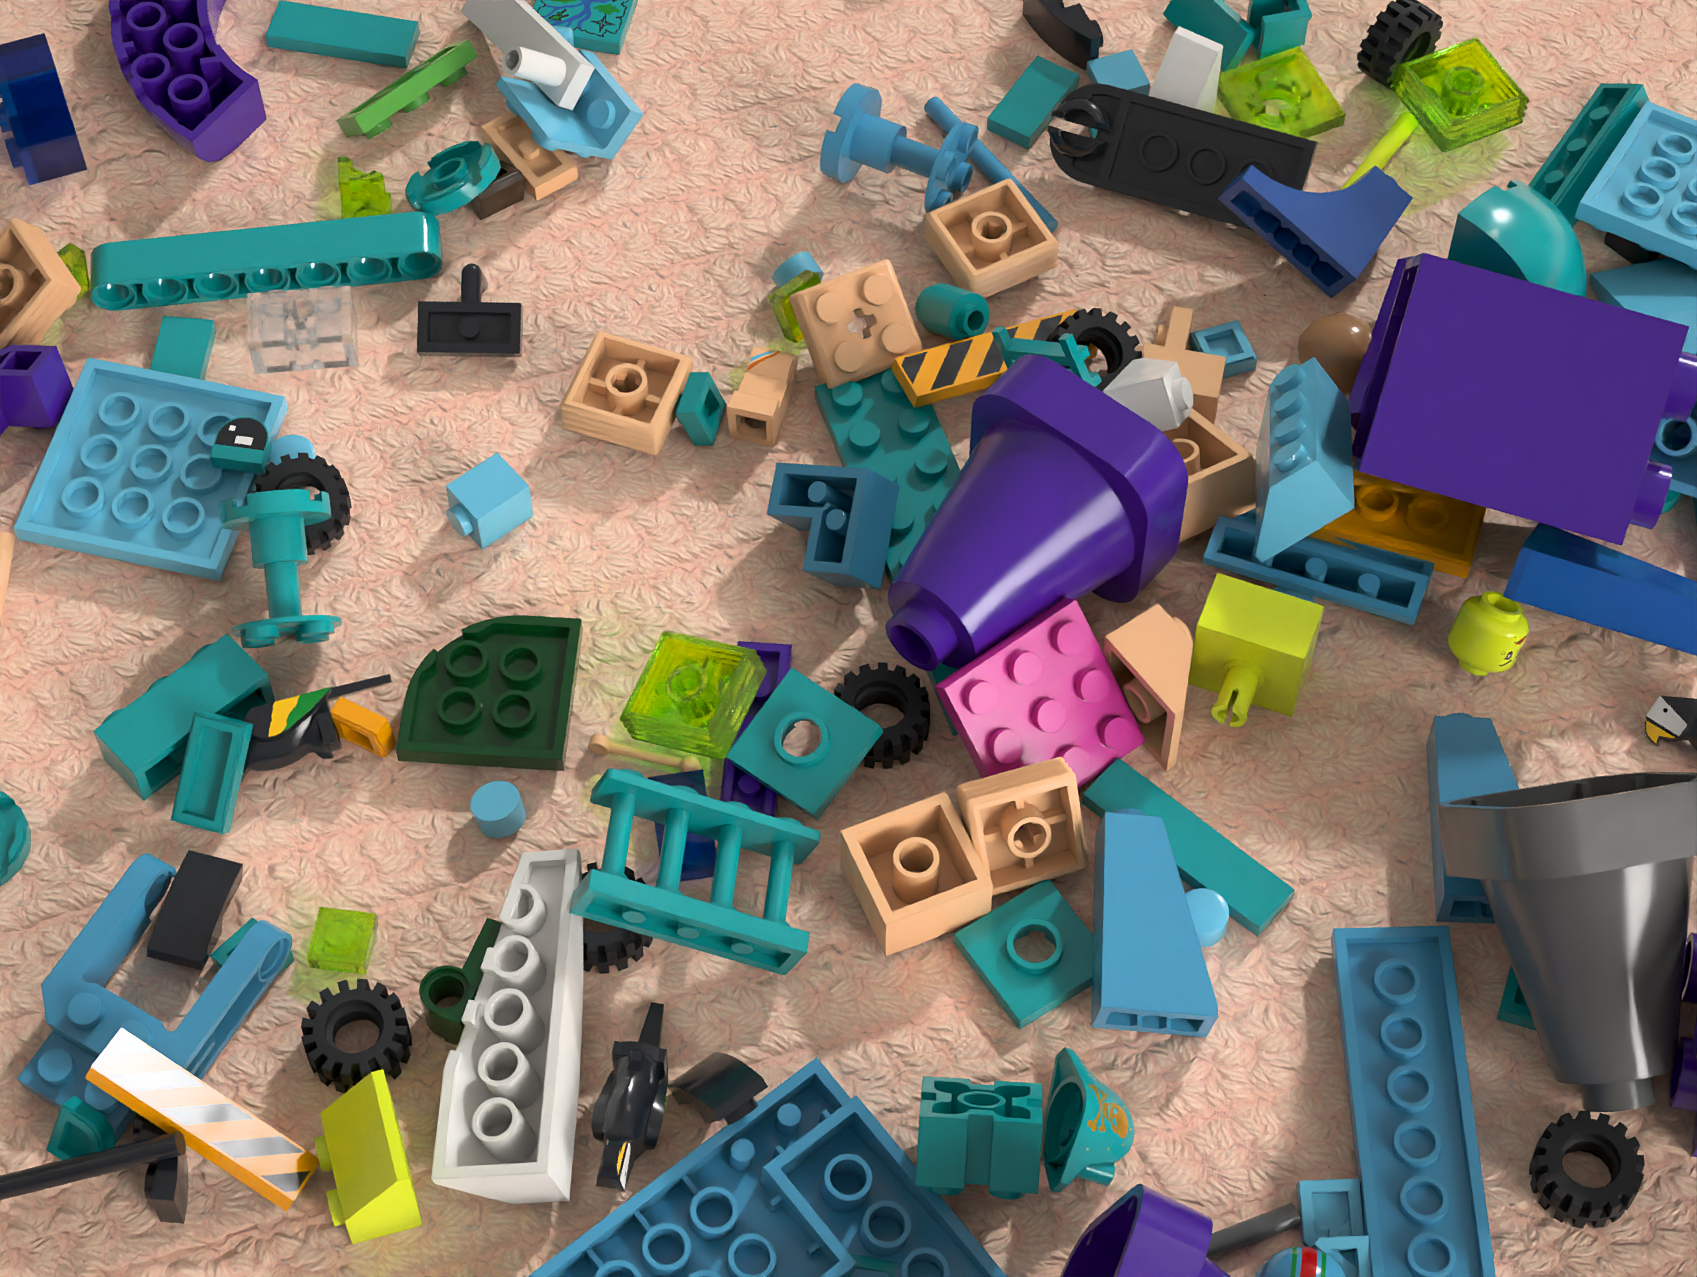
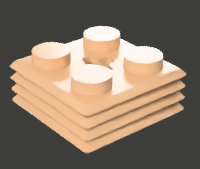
[924,179,1059,298]
[0,217,81,350]
[789,259,924,389]
[559,331,693,455]
[956,757,1089,896]

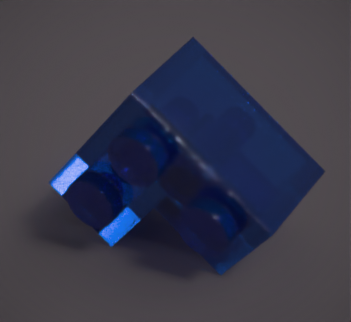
[0,33,87,186]

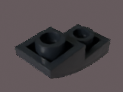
[1022,0,1104,71]
[146,850,243,971]
[668,1052,768,1125]
[133,1112,189,1224]

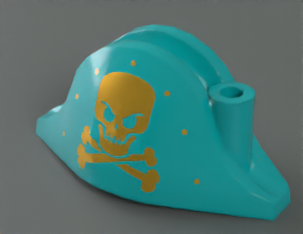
[1043,1047,1135,1193]

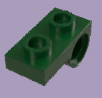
[419,918,502,1046]

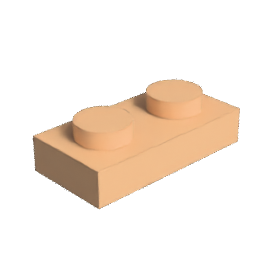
[481,111,578,201]

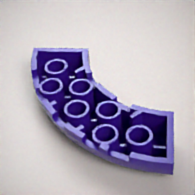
[109,0,267,163]

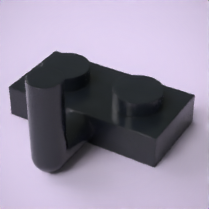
[417,263,523,357]

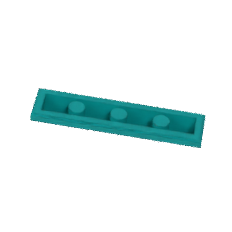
[1528,83,1650,228]

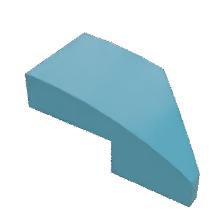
[1296,1178,1372,1277]

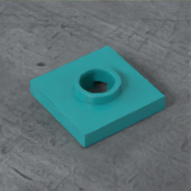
[726,668,883,821]
[953,879,1093,1030]

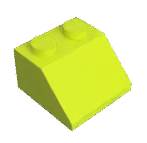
[314,1069,423,1245]

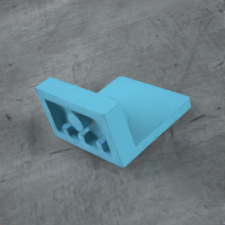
[496,49,644,160]

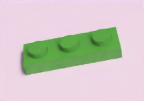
[336,40,478,139]

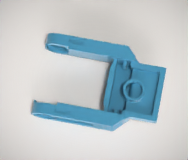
[17,853,292,1143]

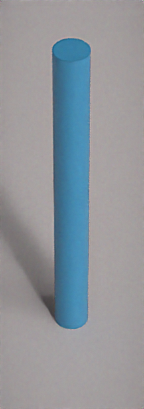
[924,97,1058,233]

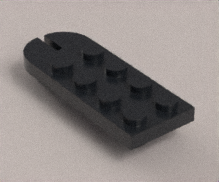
[1048,84,1318,231]

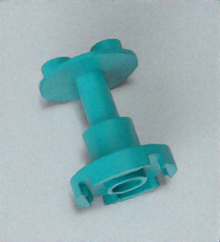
[219,489,342,648]

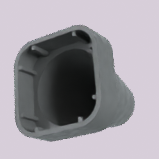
[1436,772,1697,1112]

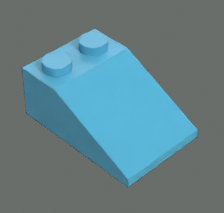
[1589,257,1697,355]

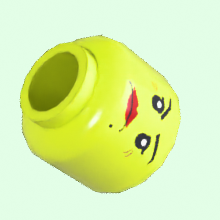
[1448,591,1529,676]

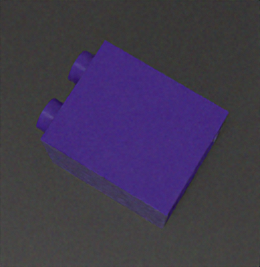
[1352,253,1697,546]

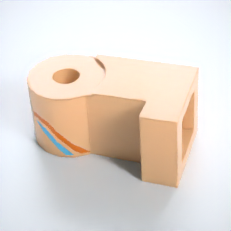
[727,346,798,447]

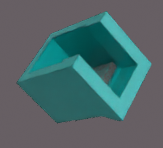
[1246,0,1312,63]

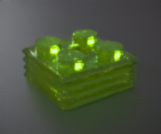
[1392,37,1530,152]
[620,630,767,760]

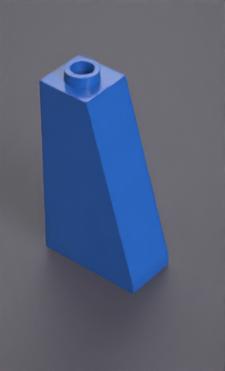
[1503,522,1697,656]

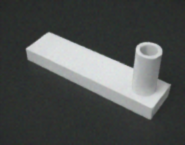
[461,0,595,110]

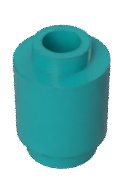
[915,283,990,341]

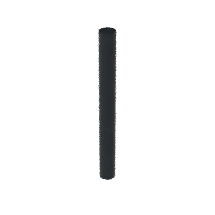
[0,1131,186,1200]

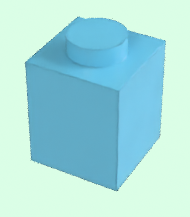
[446,452,534,550]

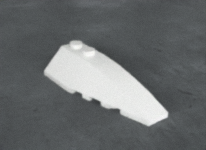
[431,848,583,1204]

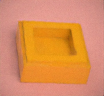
[330,696,397,758]

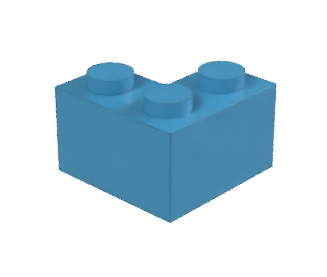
[767,462,900,590]

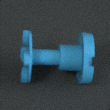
[820,83,979,213]

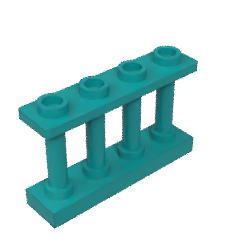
[569,768,821,975]

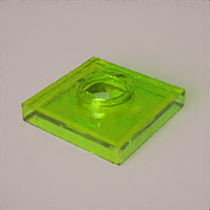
[1217,46,1346,139]

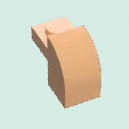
[1142,306,1226,425]

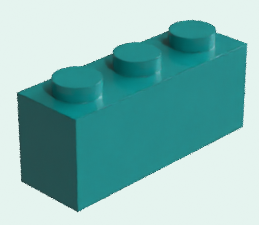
[93,634,275,801]

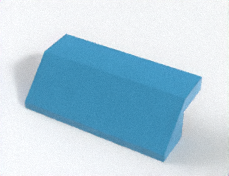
[1203,508,1435,626]

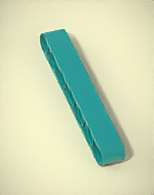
[90,212,443,311]

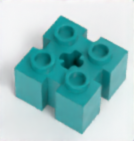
[915,1076,1043,1199]

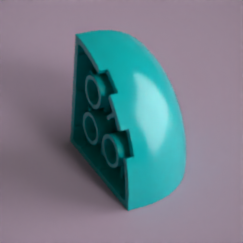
[1447,180,1587,298]

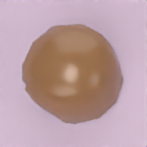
[1298,312,1373,391]

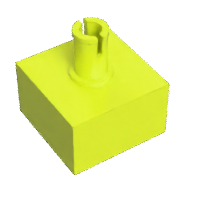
[1188,573,1324,727]

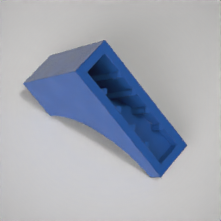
[1218,165,1413,298]

